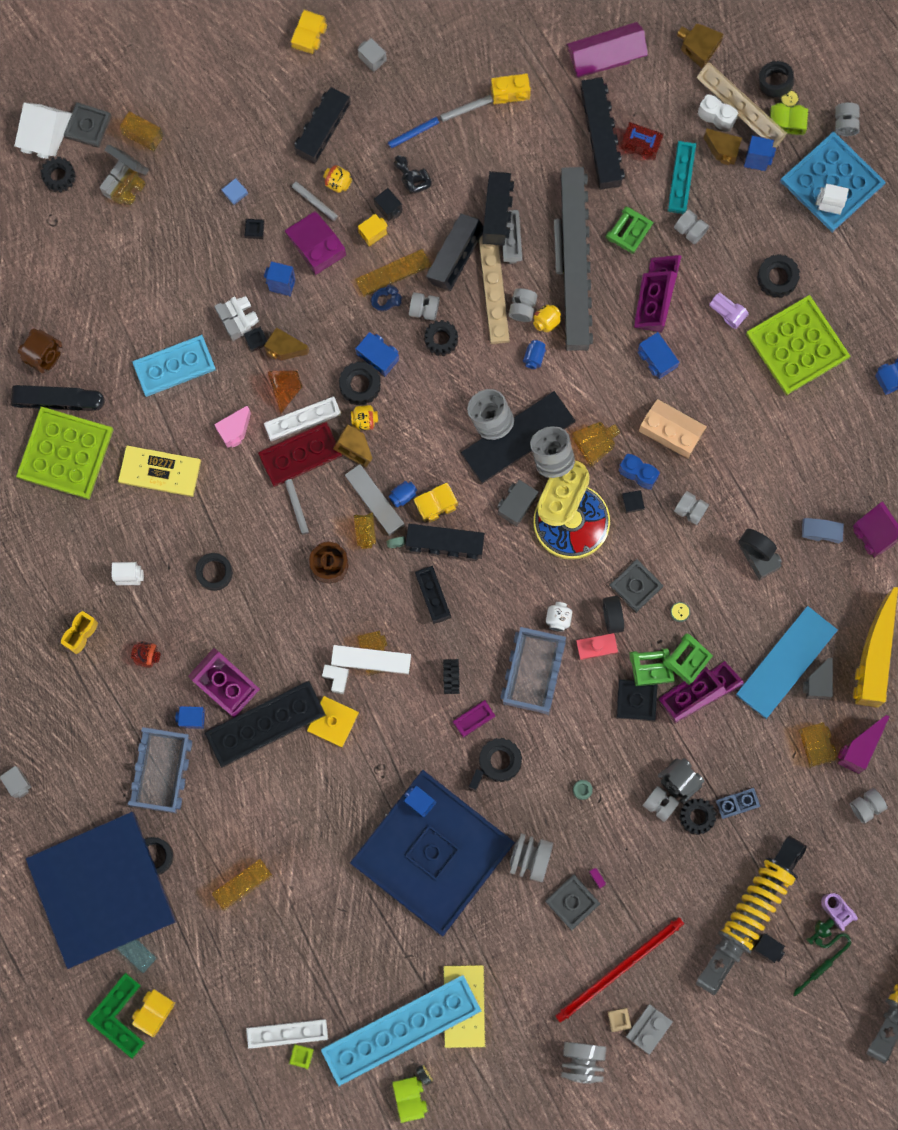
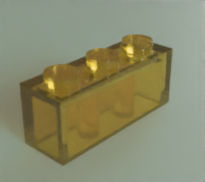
[211,859,273,911]

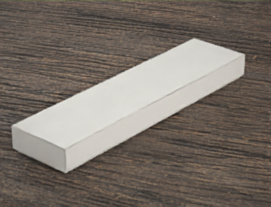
[264,397,341,442]
[331,645,411,674]
[246,1019,328,1049]

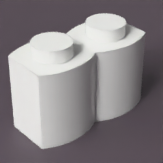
[698,95,738,132]
[816,184,849,215]
[112,562,144,585]

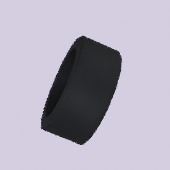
[759,61,794,97]
[738,529,777,561]
[195,553,233,591]
[603,596,624,634]
[145,837,174,875]

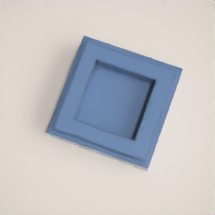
[222,178,248,205]

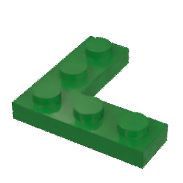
[87,973,146,1059]

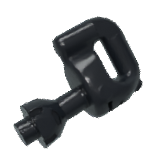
[393,155,432,193]

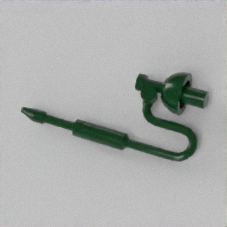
[793,918,851,997]

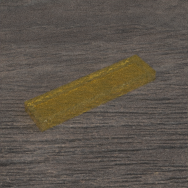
[355,249,431,297]

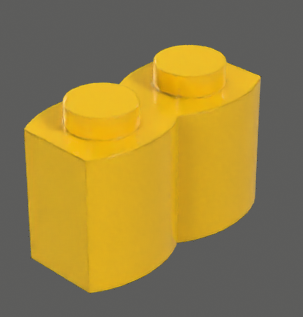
[291,10,327,54]
[414,483,458,523]
[61,611,98,654]
[132,990,175,1037]

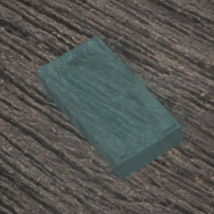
[117,940,157,973]

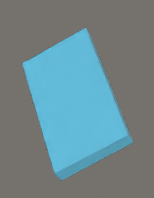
[132,335,216,397]

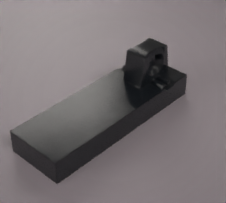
[415,566,451,624]

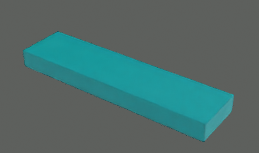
[667,141,696,214]

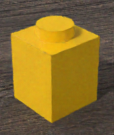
[358,214,388,247]

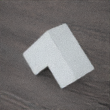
[322,664,349,695]

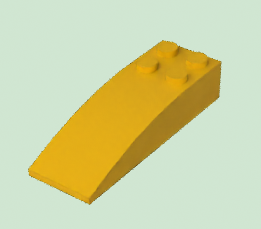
[853,587,898,708]

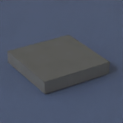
[64,102,112,148]
[105,144,149,176]
[609,559,664,613]
[545,875,601,931]

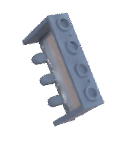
[500,627,566,715]
[128,727,192,814]

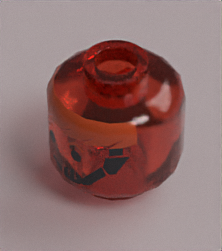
[131,641,161,668]

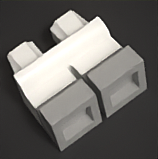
[215,296,259,342]

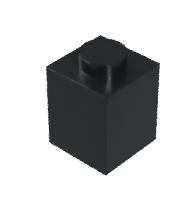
[374,188,403,221]
[752,933,785,963]

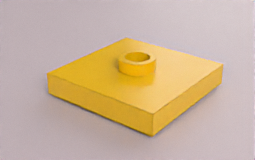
[307,696,359,748]

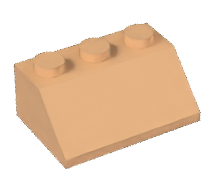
[639,399,707,459]

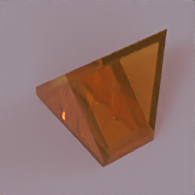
[268,371,303,414]

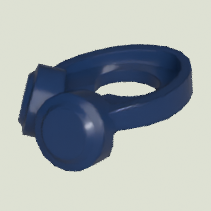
[371,284,402,311]

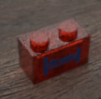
[621,122,664,160]

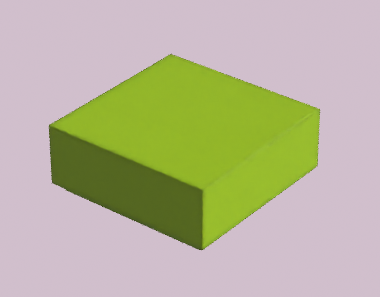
[289,1044,314,1069]

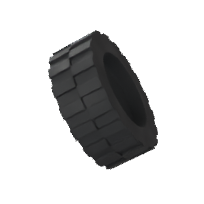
[757,254,800,298]
[339,361,381,405]
[479,738,522,782]

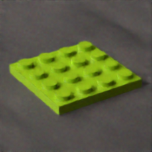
[746,295,851,396]
[16,407,114,500]

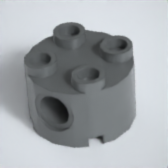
[658,758,704,804]

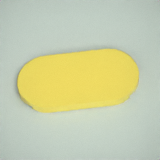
[537,461,590,526]

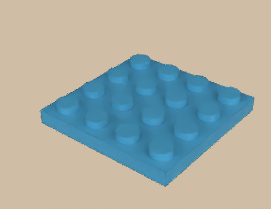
[780,132,886,232]

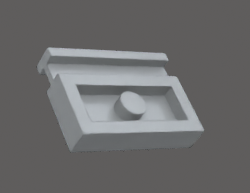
[626,1004,673,1055]

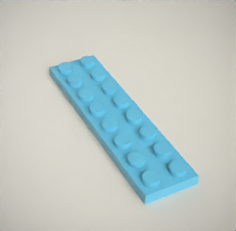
[321,975,482,1086]

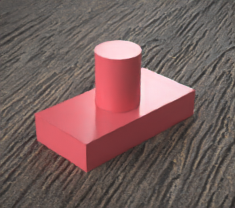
[576,633,618,660]

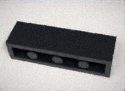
[294,87,351,164]
[482,171,514,246]
[426,214,484,291]
[406,524,485,561]

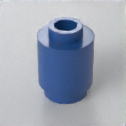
[523,340,546,370]
[388,481,417,508]

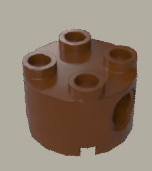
[18,328,62,373]
[309,542,349,584]

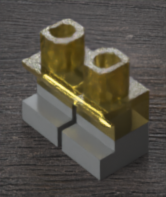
[100,161,146,206]

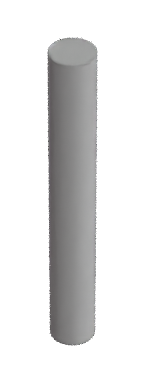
[440,95,493,122]
[292,181,338,221]
[554,219,563,274]
[285,479,309,535]

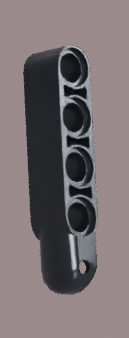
[11,385,105,411]

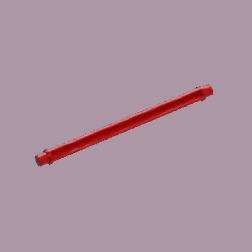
[555,917,684,1023]

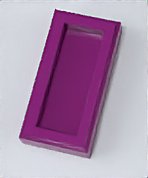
[453,700,496,738]

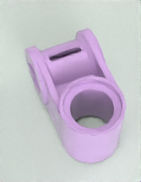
[821,893,858,932]

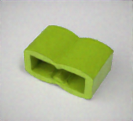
[770,103,808,135]
[393,1076,428,1123]

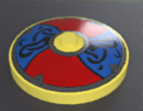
[533,487,610,560]

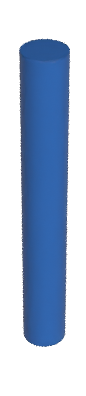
[388,117,439,149]

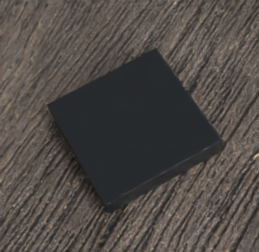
[616,679,658,722]

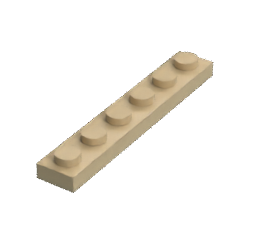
[696,63,787,148]
[479,236,510,344]

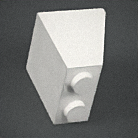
[15,102,72,159]

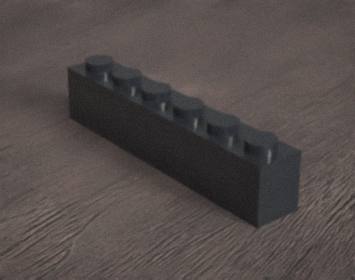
[580,77,625,190]

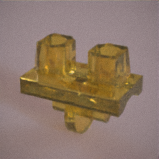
[354,513,376,549]

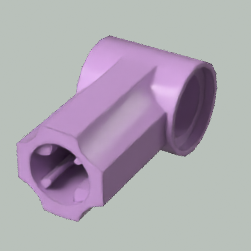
[709,292,749,329]

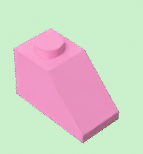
[214,406,251,448]

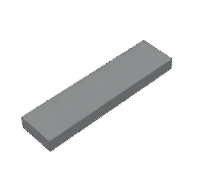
[345,464,405,536]

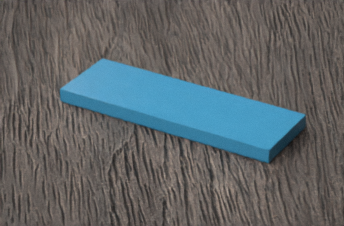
[736,606,838,719]

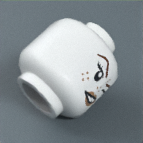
[546,602,572,632]

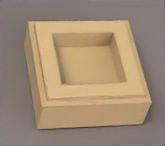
[607,1008,631,1032]

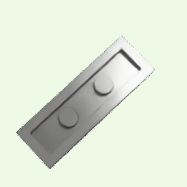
[503,210,522,264]

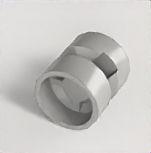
[835,103,860,136]
[674,209,709,245]
[509,289,538,322]
[409,292,440,321]
[674,491,710,526]
[642,786,680,822]
[850,788,887,824]

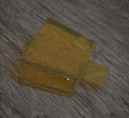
[572,422,620,467]

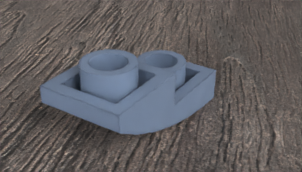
[802,518,844,544]
[716,788,761,819]

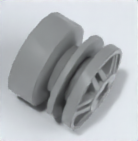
[467,389,514,440]
[530,426,575,478]
[510,833,553,882]
[561,1042,606,1084]

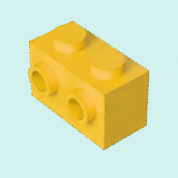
[491,73,530,104]

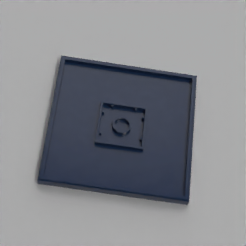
[350,769,515,937]
[26,812,176,969]

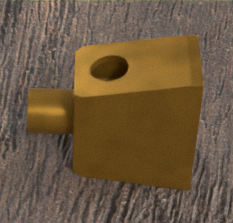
[677,23,724,69]

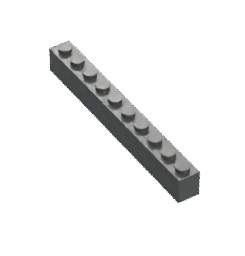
[561,167,593,351]

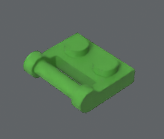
[605,207,654,254]
[663,633,713,685]
[629,648,674,686]

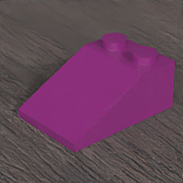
[285,211,346,275]
[853,501,898,558]
[188,648,260,718]
[837,715,890,774]

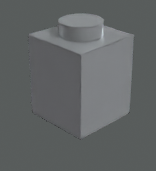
[358,38,387,72]
[0,766,32,798]

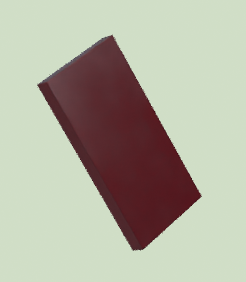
[258,422,342,487]

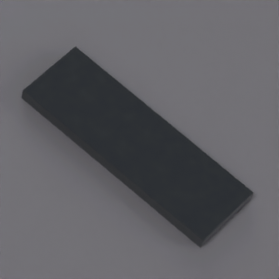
[461,391,576,484]
[205,680,327,768]

